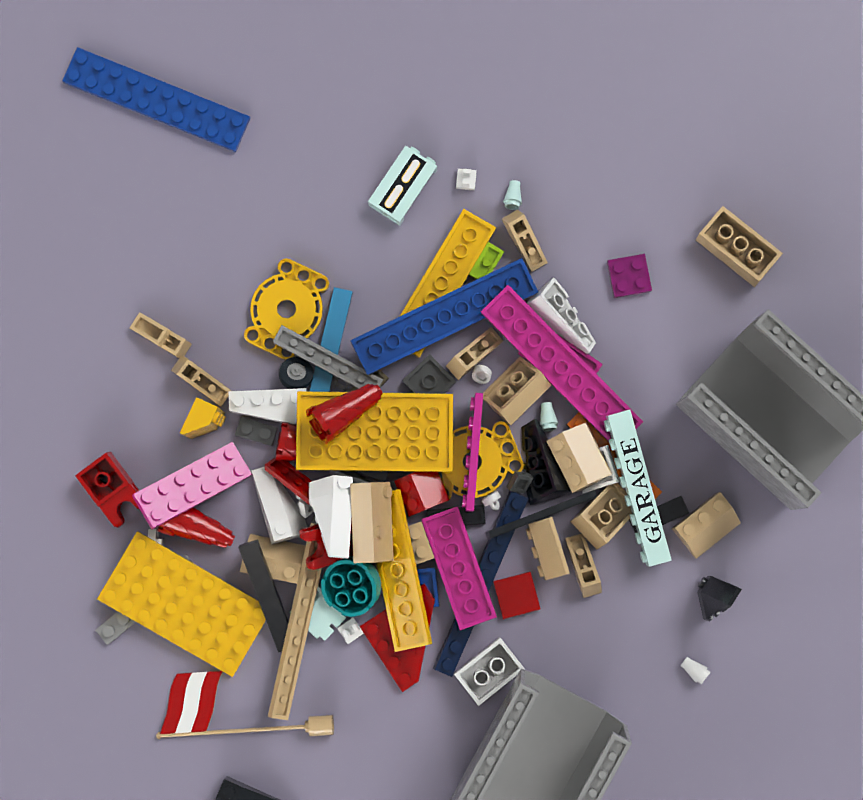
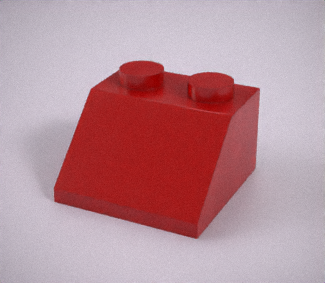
[394,472,450,517]

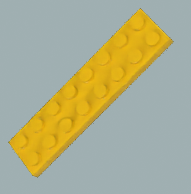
[399,209,496,358]
[377,489,432,652]

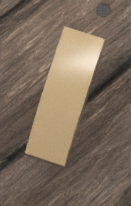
[130,312,192,358]

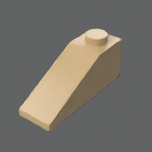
[502,210,548,272]
[446,327,503,380]
[171,355,231,406]
[565,534,602,598]

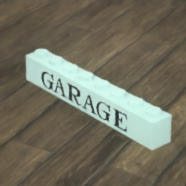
[604,410,672,567]

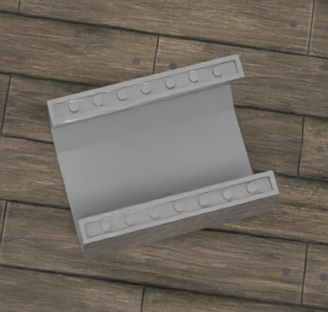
[676,309,863,510]
[450,669,632,800]

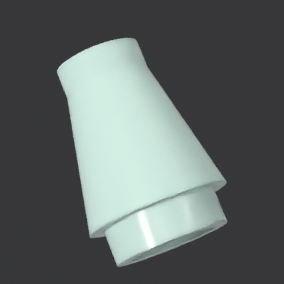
[503,180,522,210]
[540,402,558,432]

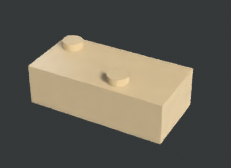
[696,206,783,287]
[350,482,394,563]

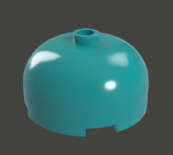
[321,556,381,617]

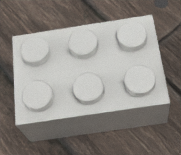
[454,637,525,706]

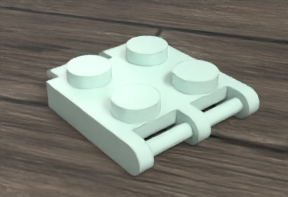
[289,586,346,641]

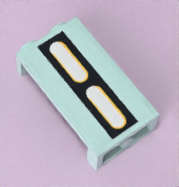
[368,145,437,226]

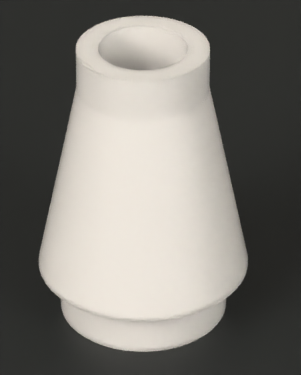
[681,657,710,684]

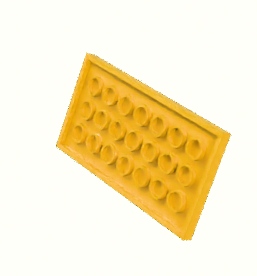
[296,391,453,472]
[97,531,266,677]

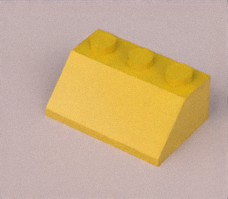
[180,397,226,439]

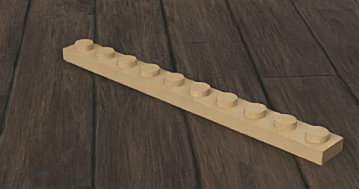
[268,523,322,720]

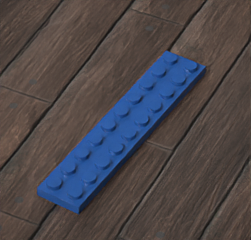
[62,47,251,152]
[350,258,538,375]

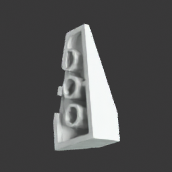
[527,277,596,354]
[251,467,307,544]
[309,475,353,559]

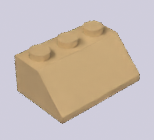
[483,356,551,425]
[547,423,612,493]
[671,492,741,559]
[525,517,570,580]
[240,534,306,584]

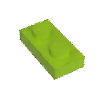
[469,242,504,280]

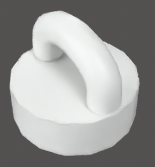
[472,365,492,384]
[482,491,501,511]

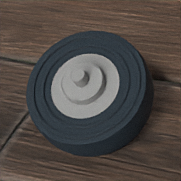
[279,357,313,389]

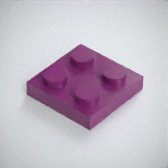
[607,254,652,298]

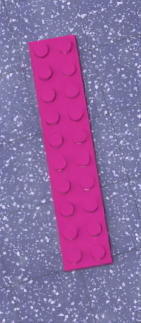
[480,285,643,442]

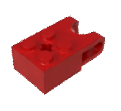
[75,452,140,528]
[299,515,353,570]

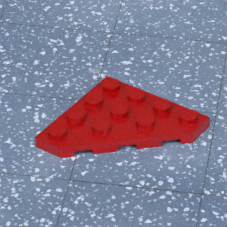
[360,583,435,692]

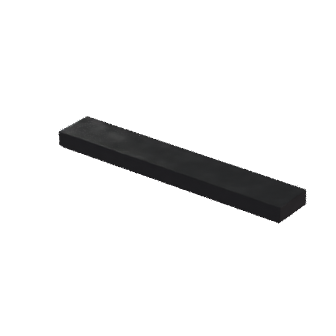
[485,490,597,539]
[238,539,289,653]

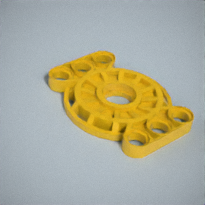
[244,258,329,360]
[441,421,524,499]

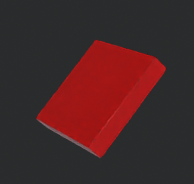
[493,571,541,619]

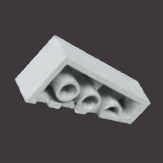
[229,388,308,426]

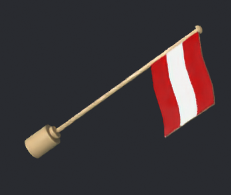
[156,671,334,740]

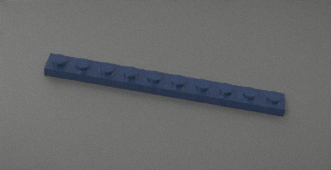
[433,491,529,677]

